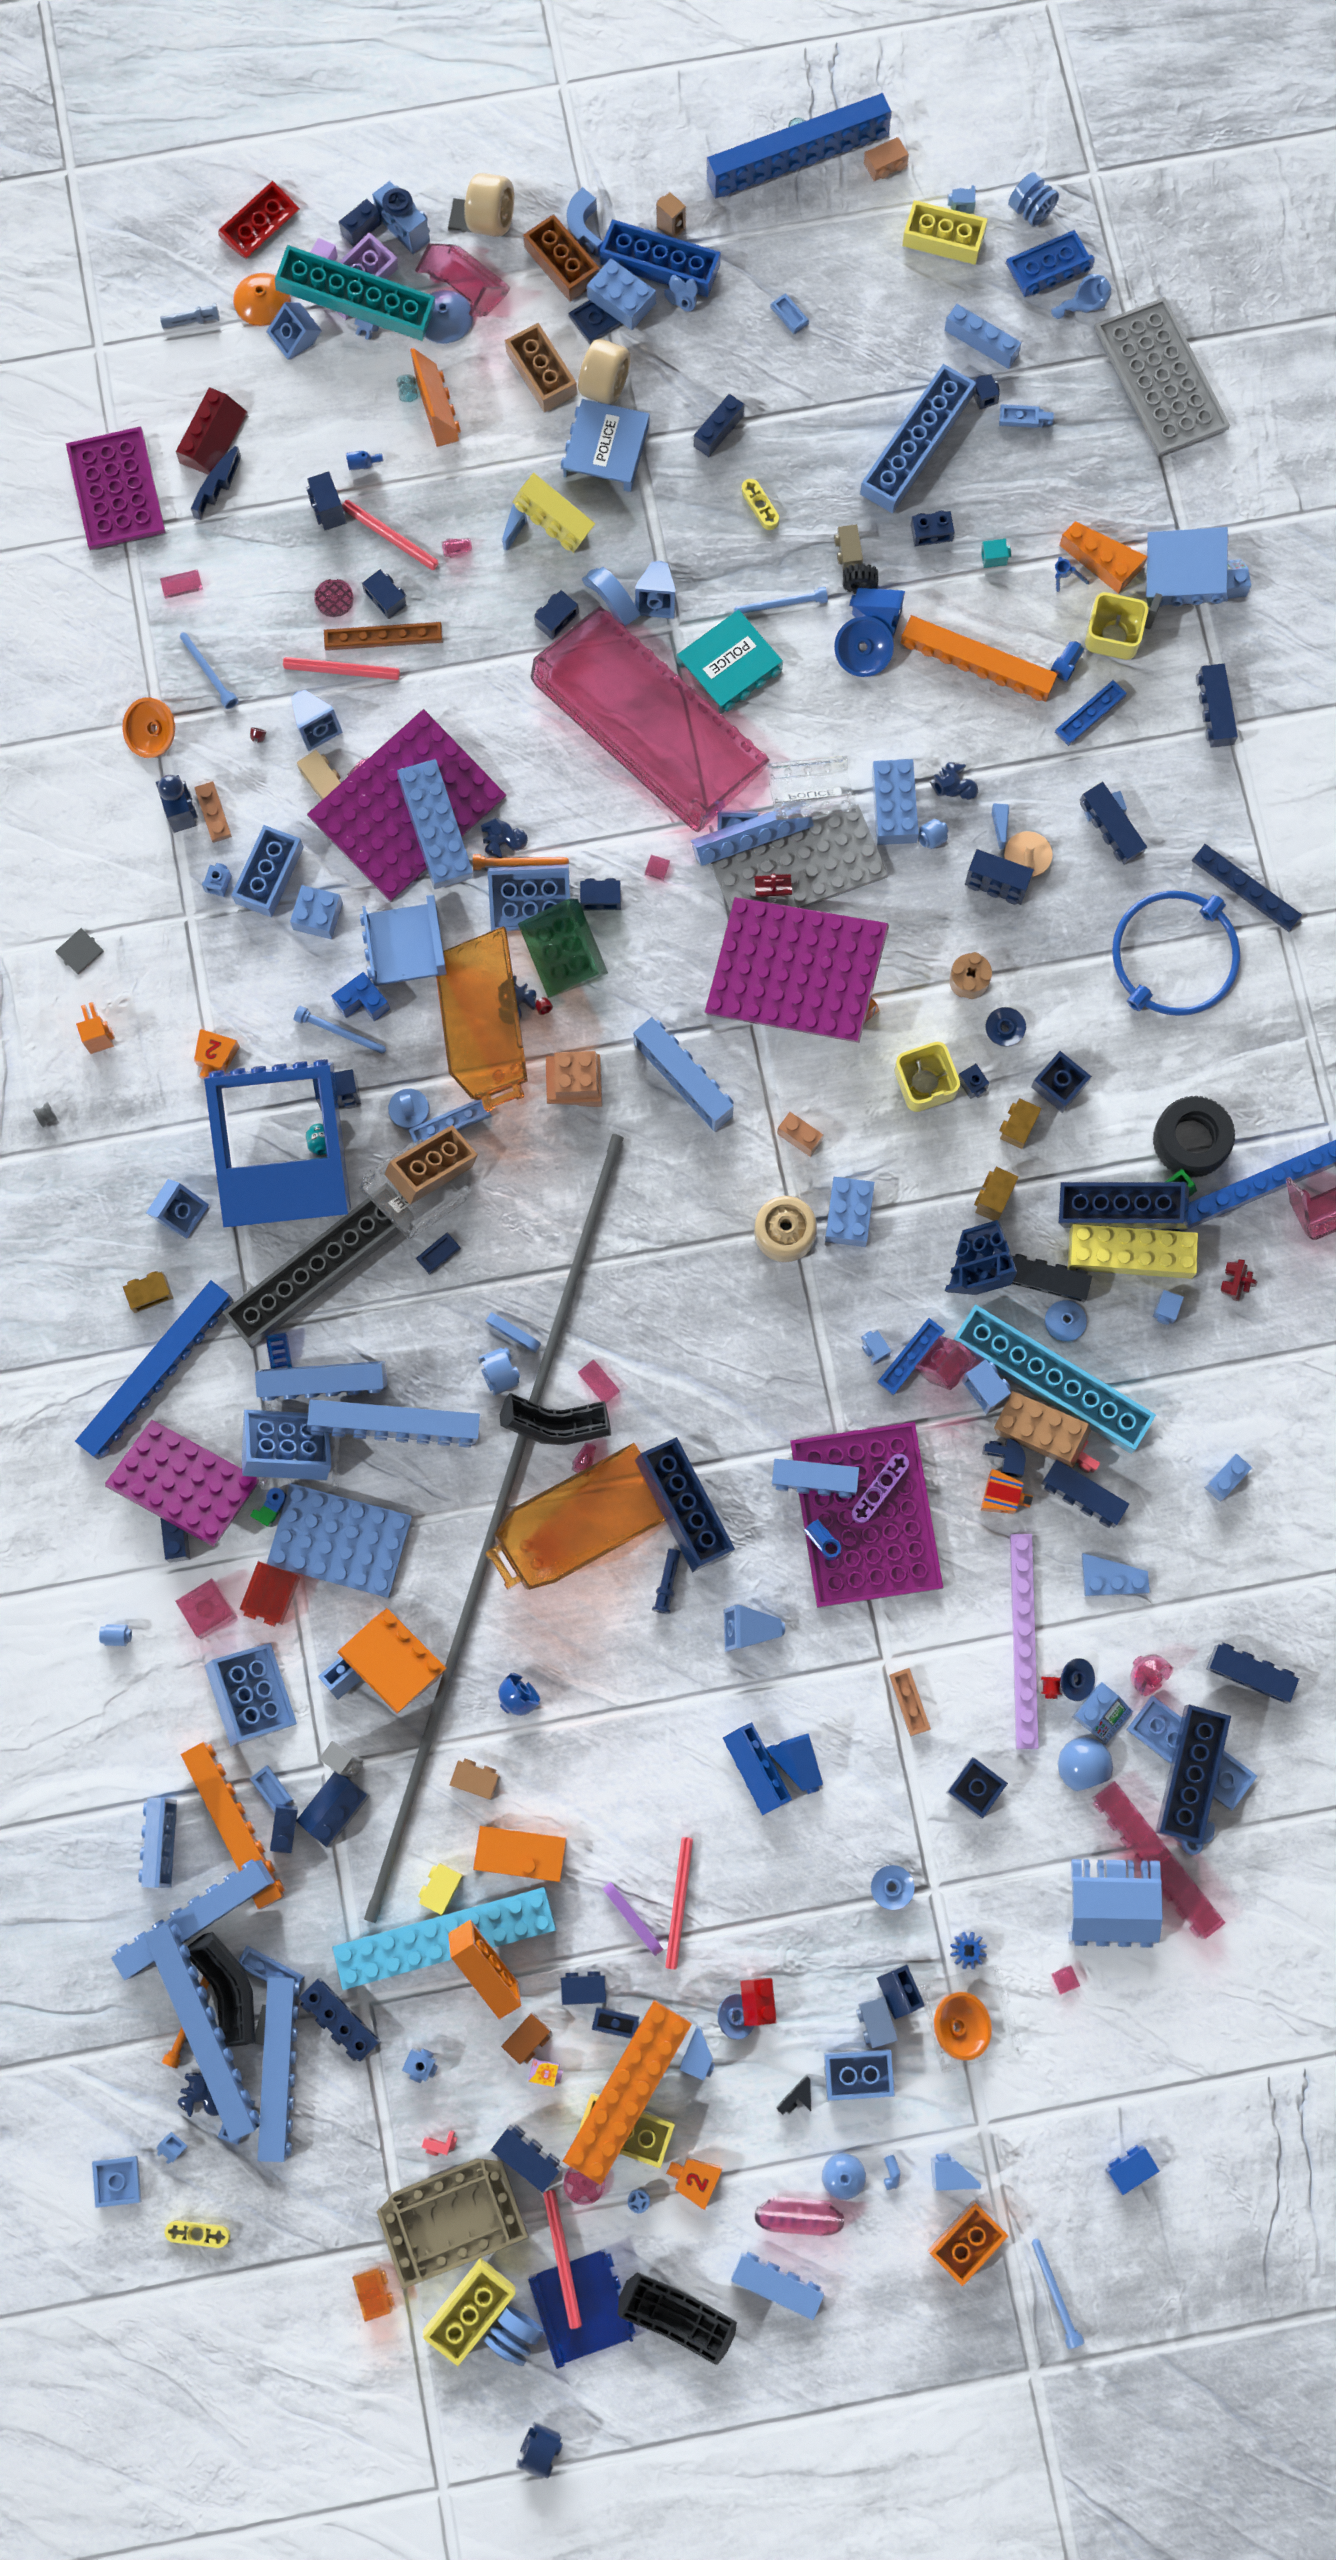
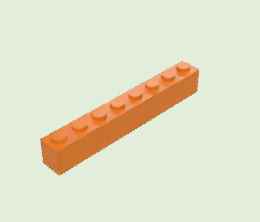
[900,615,1058,702]
[180,1742,285,1910]

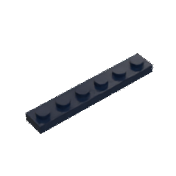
[1192,844,1302,932]

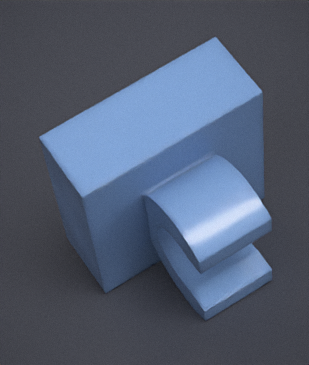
[354,318,379,340]
[156,2132,187,2164]

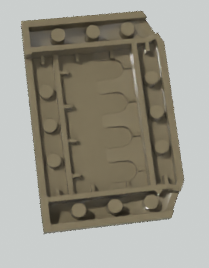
[377,2158,529,2289]

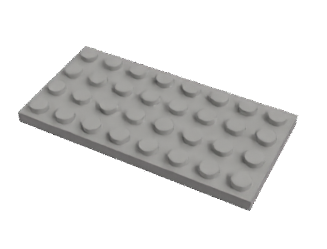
[1094,297,1230,457]
[710,805,888,912]

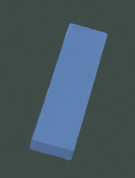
[408,1097,492,1146]

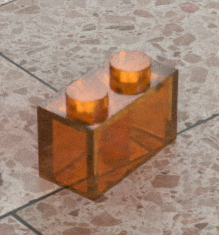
[352,2265,395,2322]

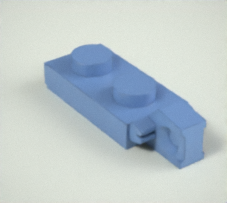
[999,404,1054,428]

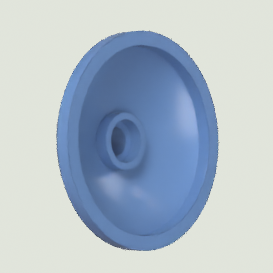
[424,290,473,344]

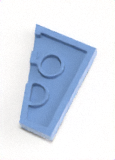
[1081,1553,1150,1596]

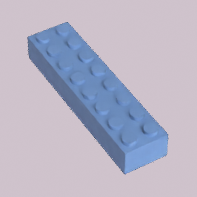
[860,364,976,514]
[307,1400,480,1448]

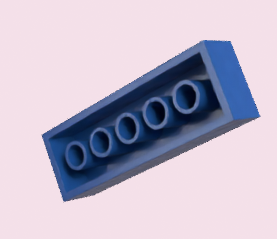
[600,219,721,297]

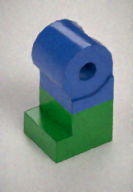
[250,1487,287,1527]

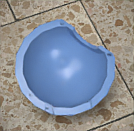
[1058,1737,1113,1791]

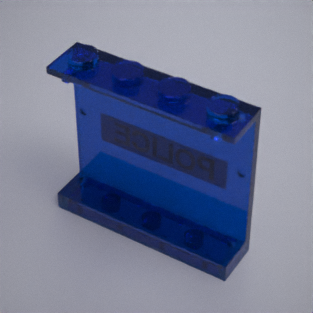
[528,2249,636,2369]

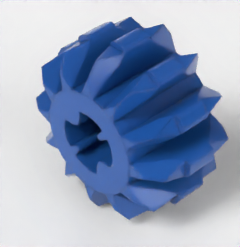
[950,1932,987,1969]

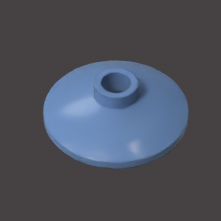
[1045,1300,1087,1341]
[871,1865,914,1910]
[717,1994,754,2039]

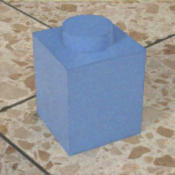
[1153,1290,1184,1325]

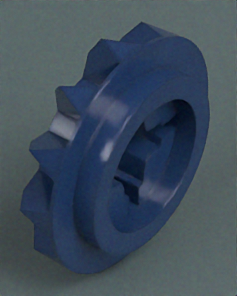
[382,188,413,218]

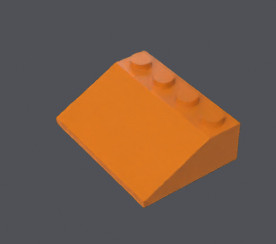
[410,348,461,447]
[337,1608,446,1714]

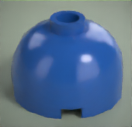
[498,1673,540,1716]

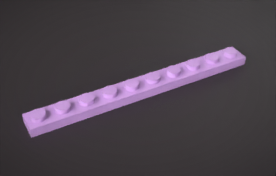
[1010,1534,1038,1749]

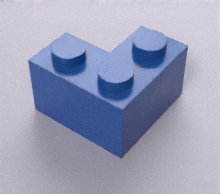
[331,972,390,1021]

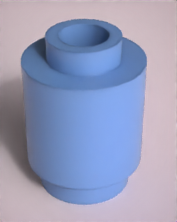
[99,1624,132,1646]

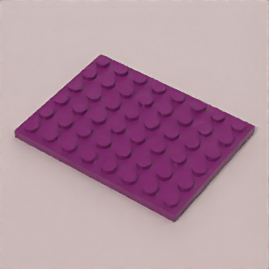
[307,709,506,902]
[704,897,889,1043]
[790,1422,943,1608]

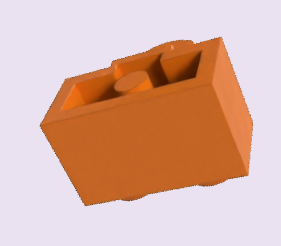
[76,1002,115,1054]

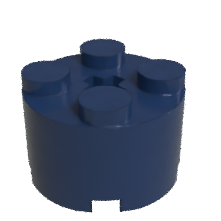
[516,2422,563,2479]

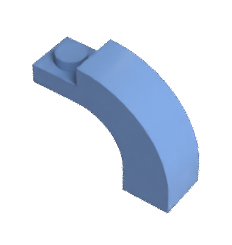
[567,187,603,257]
[582,567,640,627]

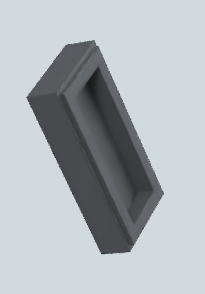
[1144,593,1163,630]

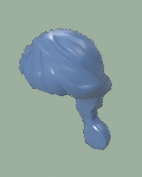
[1051,274,1111,319]

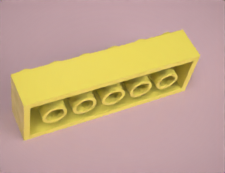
[1068,1224,1198,1279]

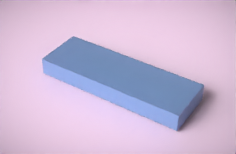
[238,1945,304,1984]

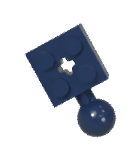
[156,775,198,833]

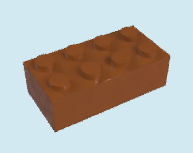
[523,214,600,302]

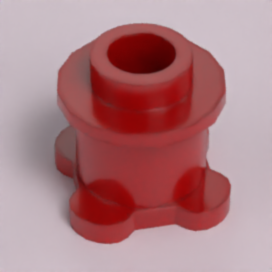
[1041,1677,1062,1699]

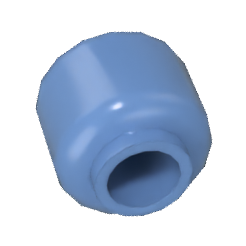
[918,819,949,849]

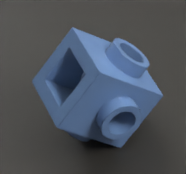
[402,2048,438,2083]

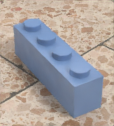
[944,304,1022,369]
[771,1458,859,1498]
[731,2252,824,2320]

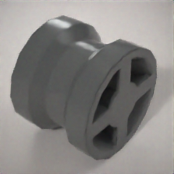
[33,1102,58,1128]

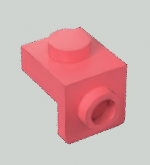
[1076,1441,1100,1473]
[422,2130,457,2156]

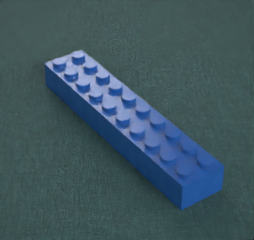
[707,93,892,199]

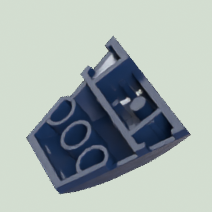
[945,1220,1017,1295]

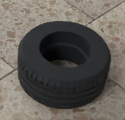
[1153,1096,1235,1178]

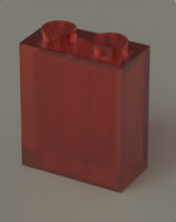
[239,1561,301,1627]

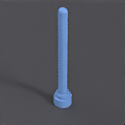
[734,587,828,614]
[180,632,238,709]
[293,1006,386,1053]
[1032,2239,1085,2349]

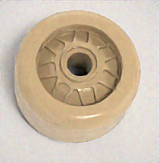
[465,173,514,237]
[578,339,630,405]
[754,1196,817,1262]

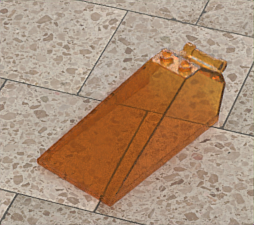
[436,926,528,1112]
[485,1443,666,1590]

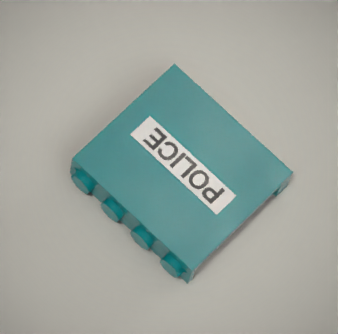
[676,609,783,715]

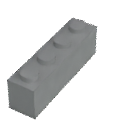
[319,1741,363,1778]

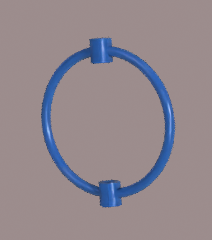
[1112,891,1240,1016]

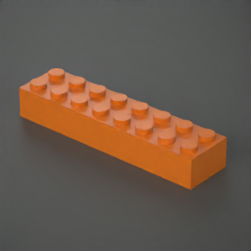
[562,2000,692,2185]

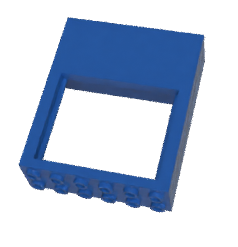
[204,1059,351,1228]

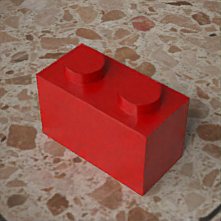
[740,1978,777,2026]

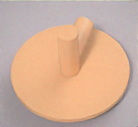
[1004,831,1052,877]

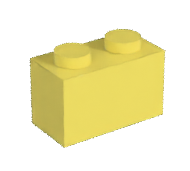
[418,1863,464,1915]

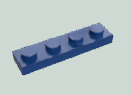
[1055,680,1127,746]
[877,1318,945,1396]

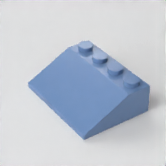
[488,865,571,932]
[242,1409,331,1480]
[204,1643,297,1747]
[138,1798,177,1888]

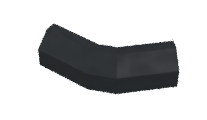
[499,1393,611,1446]
[187,1932,255,2047]
[618,2272,737,2365]

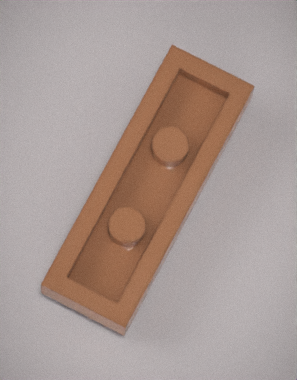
[194,781,232,843]
[889,1668,931,1737]

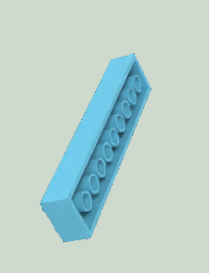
[951,1304,1156,1454]
[332,1887,557,1990]

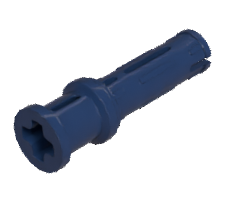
[652,1548,681,1615]

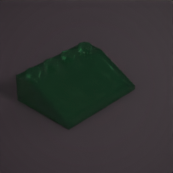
[518,899,608,998]

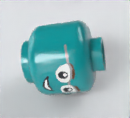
[305,1123,327,1155]

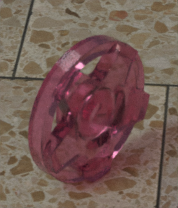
[564,2167,605,2205]

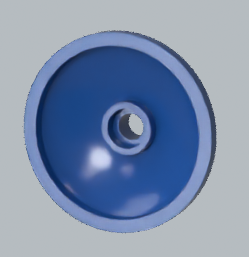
[834,616,894,677]

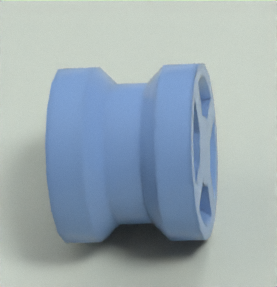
[628,2188,650,2213]

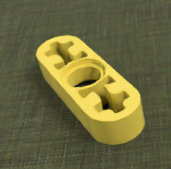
[742,479,779,530]
[164,2220,230,2248]

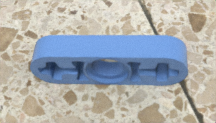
[485,1312,541,1353]

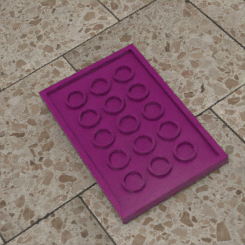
[65,426,166,550]
[105,1419,260,1547]

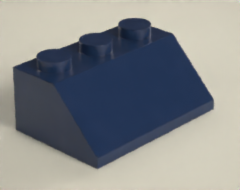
[296,1771,370,1848]

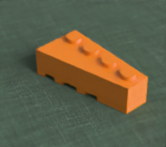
[1059,521,1148,594]

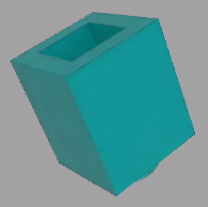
[981,538,1011,568]

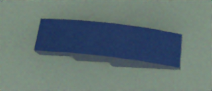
[190,446,241,520]

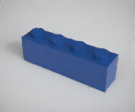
[723,1722,792,1816]

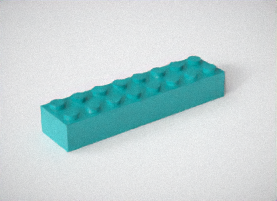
[275,245,435,342]

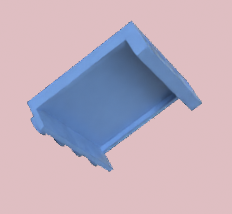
[1146,527,1229,607]

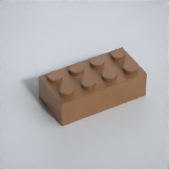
[505,323,578,413]
[384,1125,478,1205]
[994,1391,1091,1468]

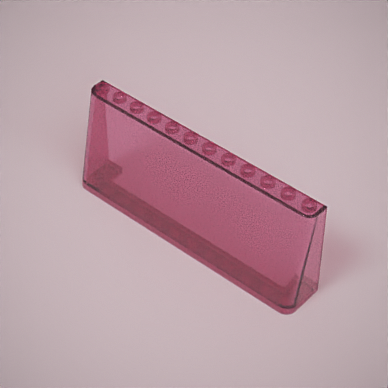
[531,606,770,832]

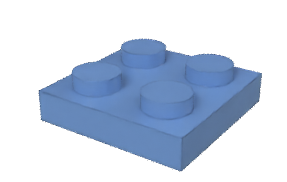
[92,2156,141,2208]

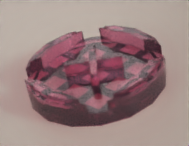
[314,579,354,617]

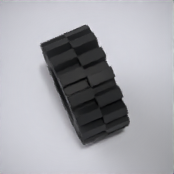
[843,563,878,594]

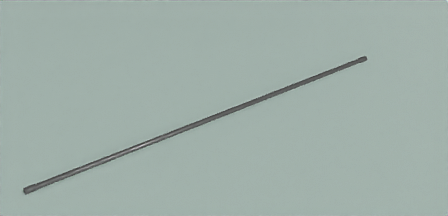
[364,1134,624,1923]

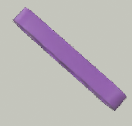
[851,1454,909,1524]
[602,1882,664,1956]

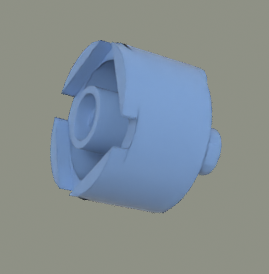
[478,1348,520,1396]

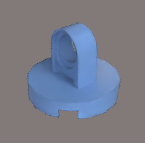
[388,1088,429,1130]

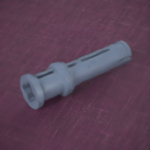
[160,303,220,329]

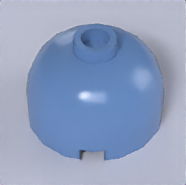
[822,2153,866,2200]

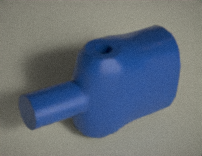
[346,450,383,470]

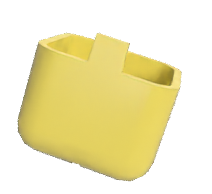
[1085,592,1148,660]
[894,1042,960,1112]

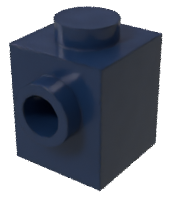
[973,374,1000,410]
[958,1063,989,1099]

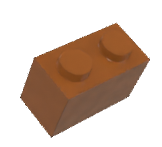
[501,2012,551,2065]

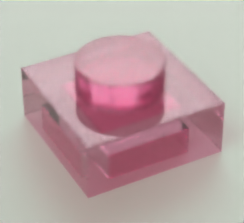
[1050,1965,1080,1995]

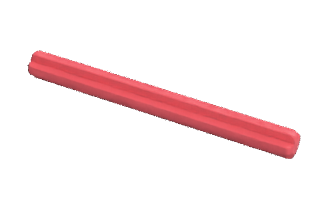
[342,500,439,570]
[283,657,400,680]
[665,1837,693,1970]
[543,2190,582,2329]

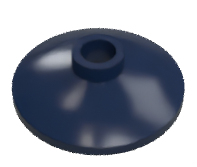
[985,1007,1026,1047]
[1061,1658,1095,1701]

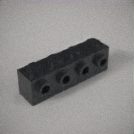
[1011,1254,1092,1303]

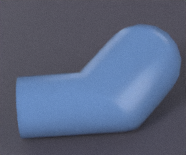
[884,2155,900,2190]

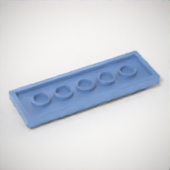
[1126,1695,1257,1811]

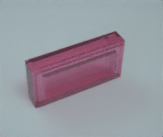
[160,569,203,599]
[577,1359,620,1403]

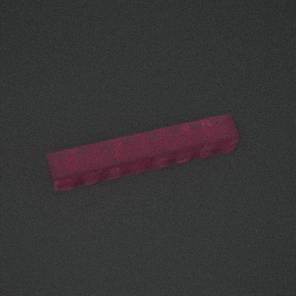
[1091,1781,1226,1939]

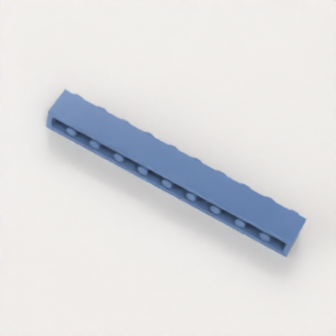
[144,1920,260,2142]

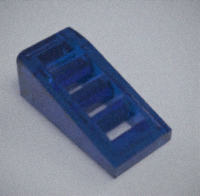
[265,1333,293,1369]

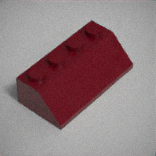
[175,387,248,475]

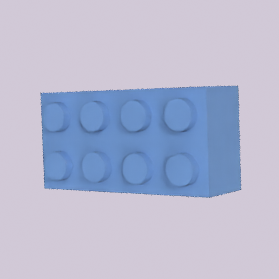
[872,759,919,845]
[231,825,304,918]

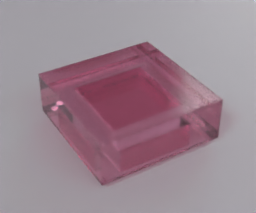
[645,855,670,881]

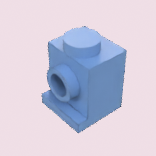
[947,185,976,214]
[202,863,232,897]
[861,1330,891,1366]

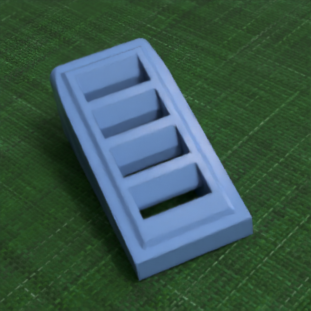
[502,505,527,551]
[991,803,1009,849]

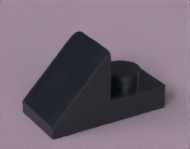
[776,2075,811,2115]

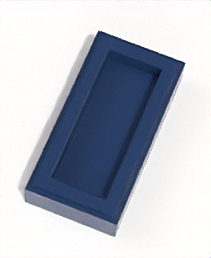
[416,1232,461,1275]

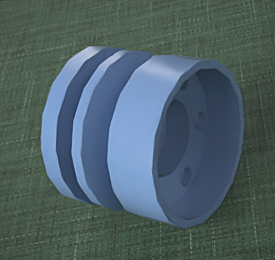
[1008,172,1059,227]
[484,2305,544,2366]

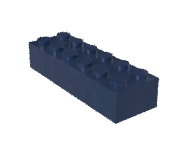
[1058,1182,1189,1229]
[635,1437,735,1573]
[1155,1704,1231,1845]

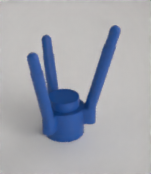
[1055,557,1090,592]

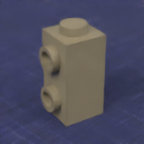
[834,524,863,570]

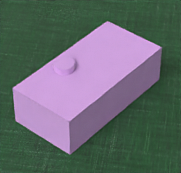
[336,233,398,320]

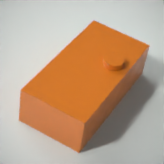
[473,1826,567,1882]
[448,1920,521,2020]

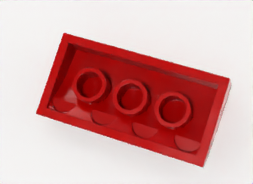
[218,180,300,259]

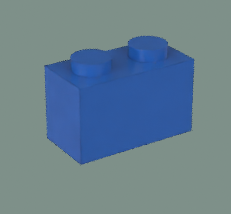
[1105,2145,1160,2195]

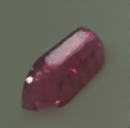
[755,2197,844,2236]

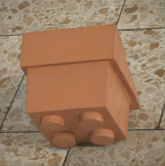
[546,1051,602,1107]

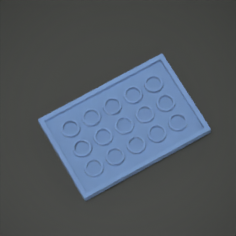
[266,1483,412,1598]

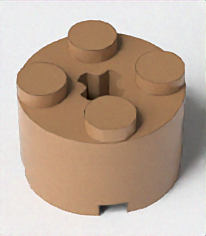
[949,952,992,999]

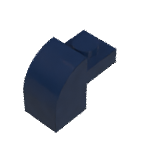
[982,1439,1026,1478]

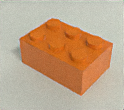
[928,2200,1008,2287]

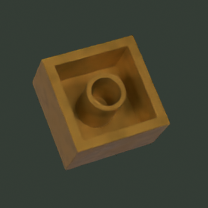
[974,1166,1019,1221]

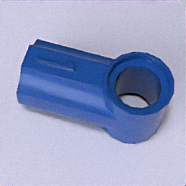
[1050,641,1084,682]
[804,1519,841,1561]

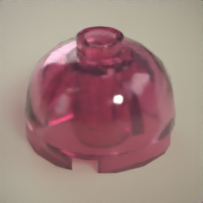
[1130,1654,1174,1696]

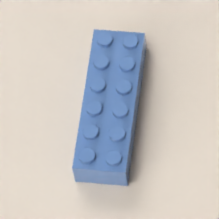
[397,759,473,890]
[633,1017,734,1132]
[255,1361,387,1401]

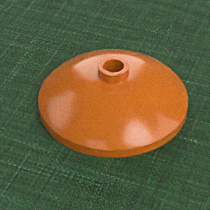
[233,273,291,326]
[122,697,175,758]
[934,1992,992,2061]

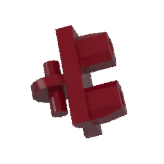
[754,873,792,897]
[1221,1259,1258,1301]

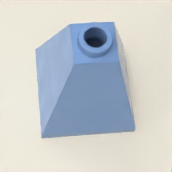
[635,561,675,619]
[291,690,343,752]
[724,1605,785,1652]

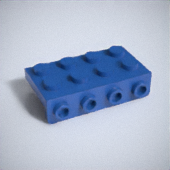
[1006,230,1095,297]

